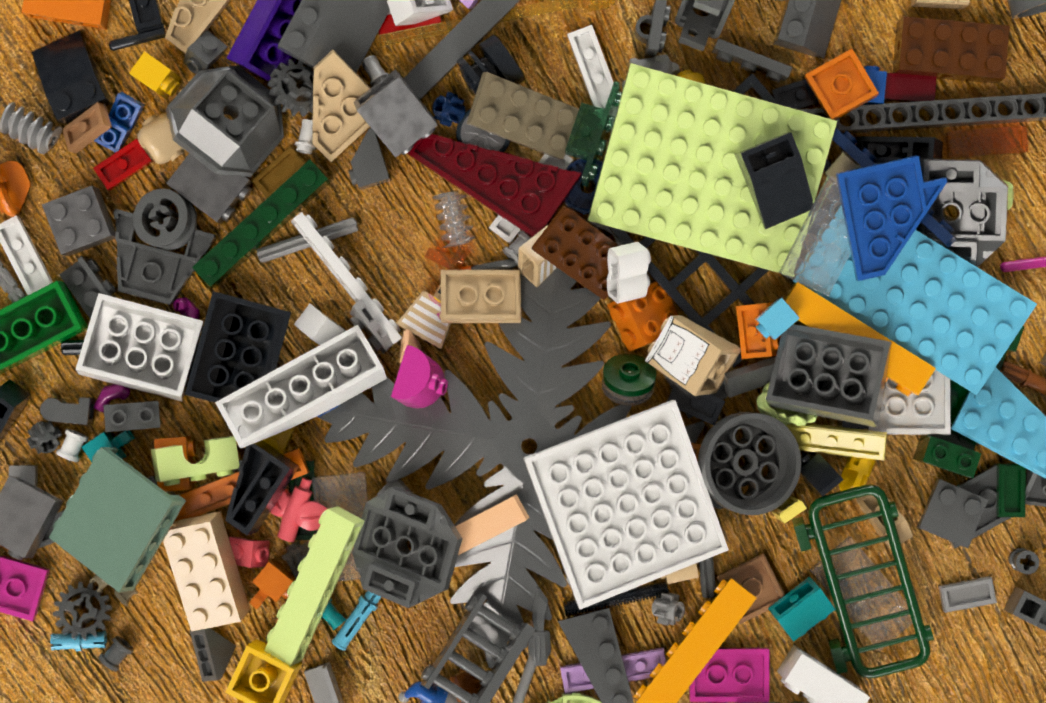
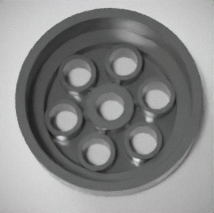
[698,412,801,515]

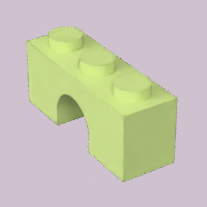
[151,436,240,486]

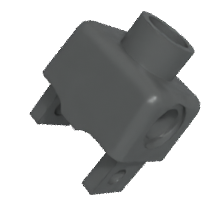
[675,0,735,51]

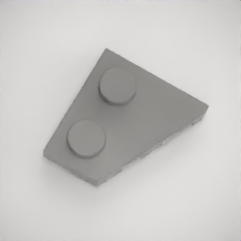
[350,299,393,354]

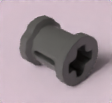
[1008,548,1039,574]
[98,636,134,672]

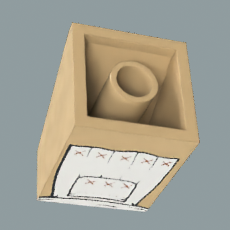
[645,315,741,396]

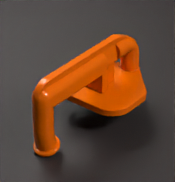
[0,161,31,217]

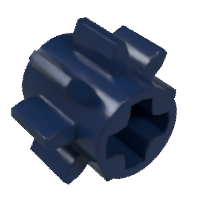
[433,92,465,127]

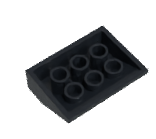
[185,291,291,402]

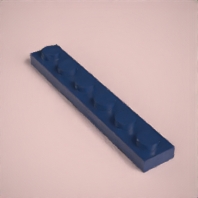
[832,128,956,248]

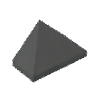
[190,628,236,682]

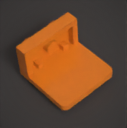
[607,282,679,352]

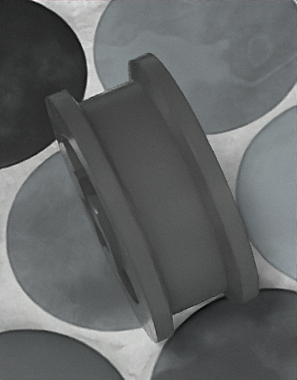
[133,189,197,251]

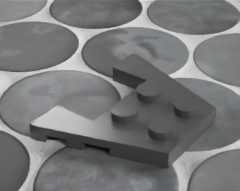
[114,209,216,306]

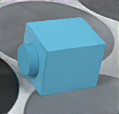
[755,298,800,340]

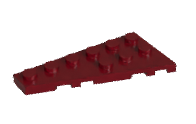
[407,134,582,237]

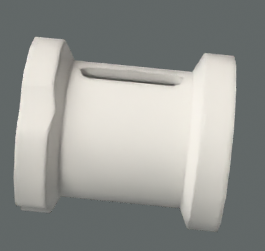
[56,429,89,462]

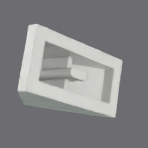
[294,303,346,345]

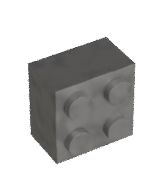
[42,186,116,256]

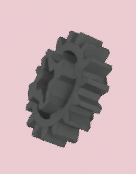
[267,59,313,117]
[53,582,113,641]

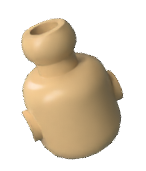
[137,113,185,164]

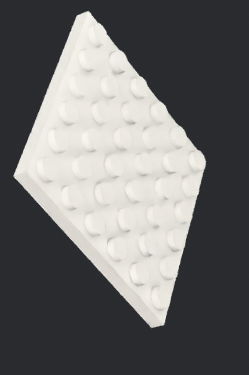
[523,400,729,609]

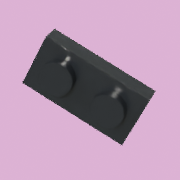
[770,79,819,110]
[666,382,725,425]

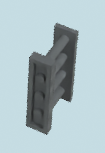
[421,593,536,703]

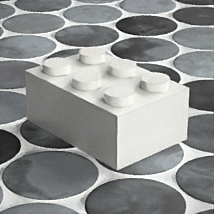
[777,645,870,703]

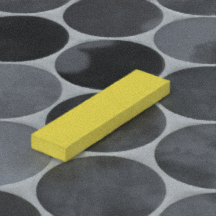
[785,423,887,461]

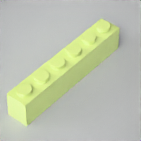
[264,506,365,666]

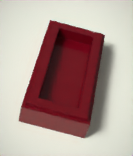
[884,73,937,102]

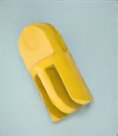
[839,456,876,491]

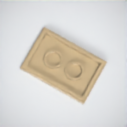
[441,270,521,323]

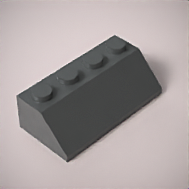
[773,0,841,59]

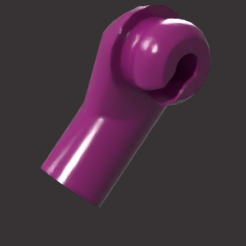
[173,297,200,320]
[93,384,130,413]

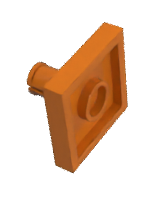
[805,49,879,120]

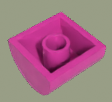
[391,345,448,408]

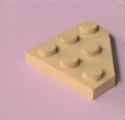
[312,49,371,162]

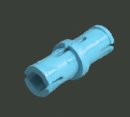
[50,631,107,651]

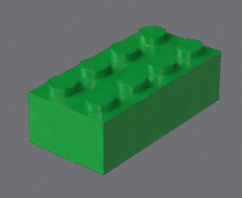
[0,281,88,375]

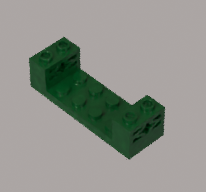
[913,326,1025,478]

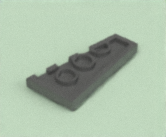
[558,608,634,703]

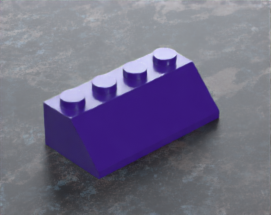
[227,0,302,82]

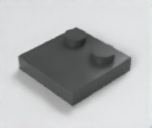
[917,479,988,548]

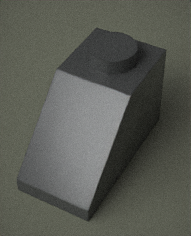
[348,128,391,190]

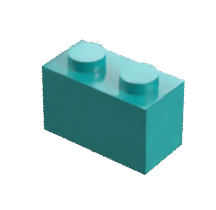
[768,576,836,642]

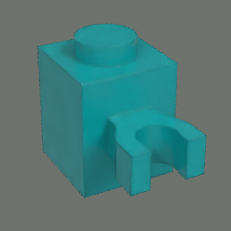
[82,430,135,462]

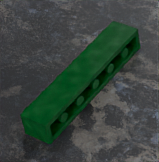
[192,159,331,288]

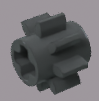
[27,421,62,454]

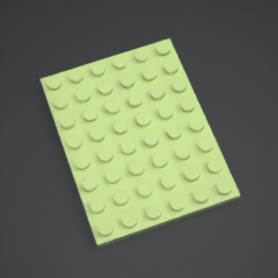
[587,63,837,277]

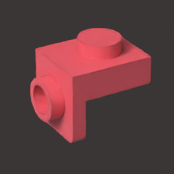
[229,537,270,568]

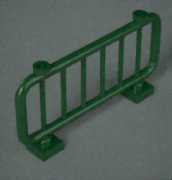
[793,484,934,679]

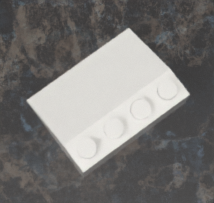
[76,293,203,402]

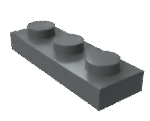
[712,38,792,82]

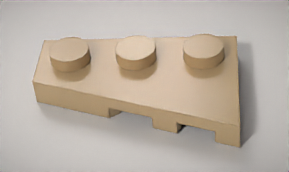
[165,0,231,54]

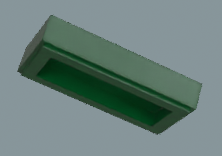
[996,463,1026,517]

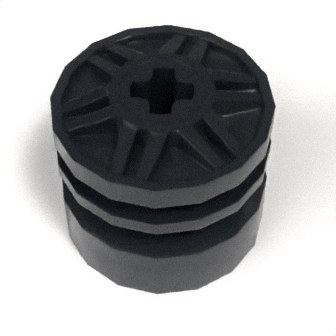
[456,34,525,95]

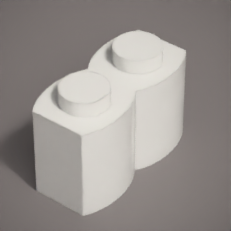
[607,242,651,304]

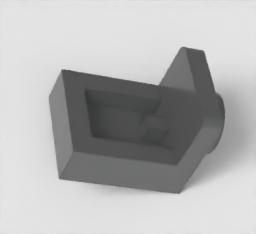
[183,30,228,74]

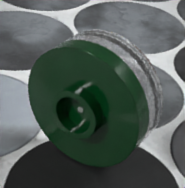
[601,354,656,406]

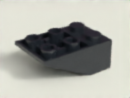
[735,132,815,229]

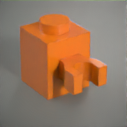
[249,559,296,609]

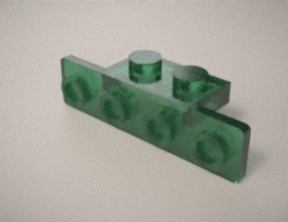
[565,81,622,187]

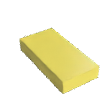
[772,496,807,524]

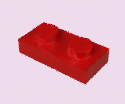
[93,139,154,191]

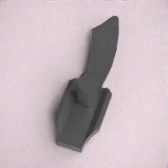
[528,588,551,666]

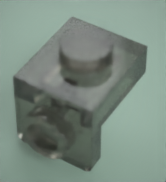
[281,540,310,579]

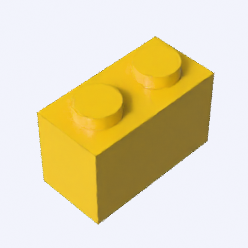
[129,51,181,99]

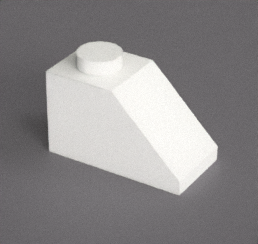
[387,0,453,26]

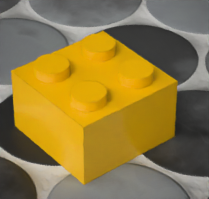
[225,639,303,703]

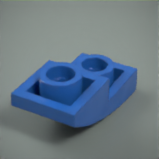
[94,92,145,153]

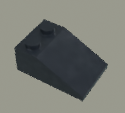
[31,31,113,124]

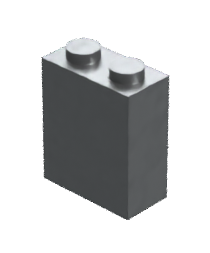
[353,69,438,157]
[166,153,253,224]
[0,476,63,560]

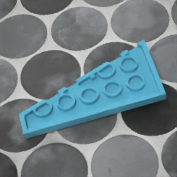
[951,367,1046,479]

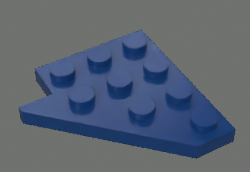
[836,156,947,281]

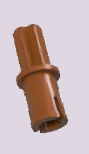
[1000,361,1046,396]

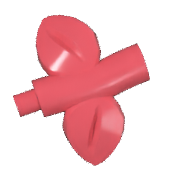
[270,478,327,542]

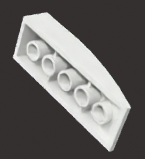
[215,325,387,448]

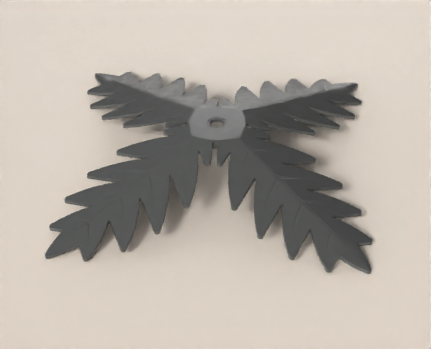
[319,268,748,668]

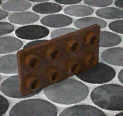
[532,206,619,300]

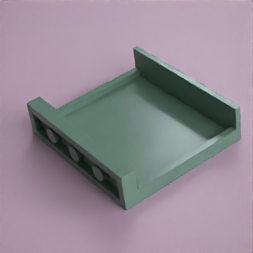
[49,447,186,593]

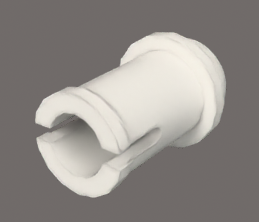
[295,119,316,154]

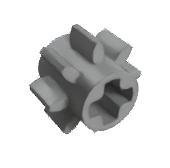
[652,593,685,626]

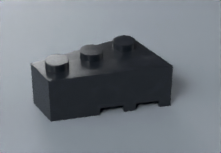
[225,440,299,536]

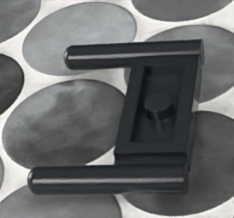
[109,0,166,51]

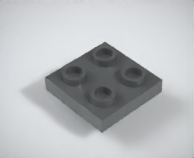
[634,0,671,58]

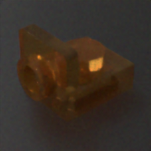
[425,245,467,270]

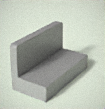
[304,662,344,703]

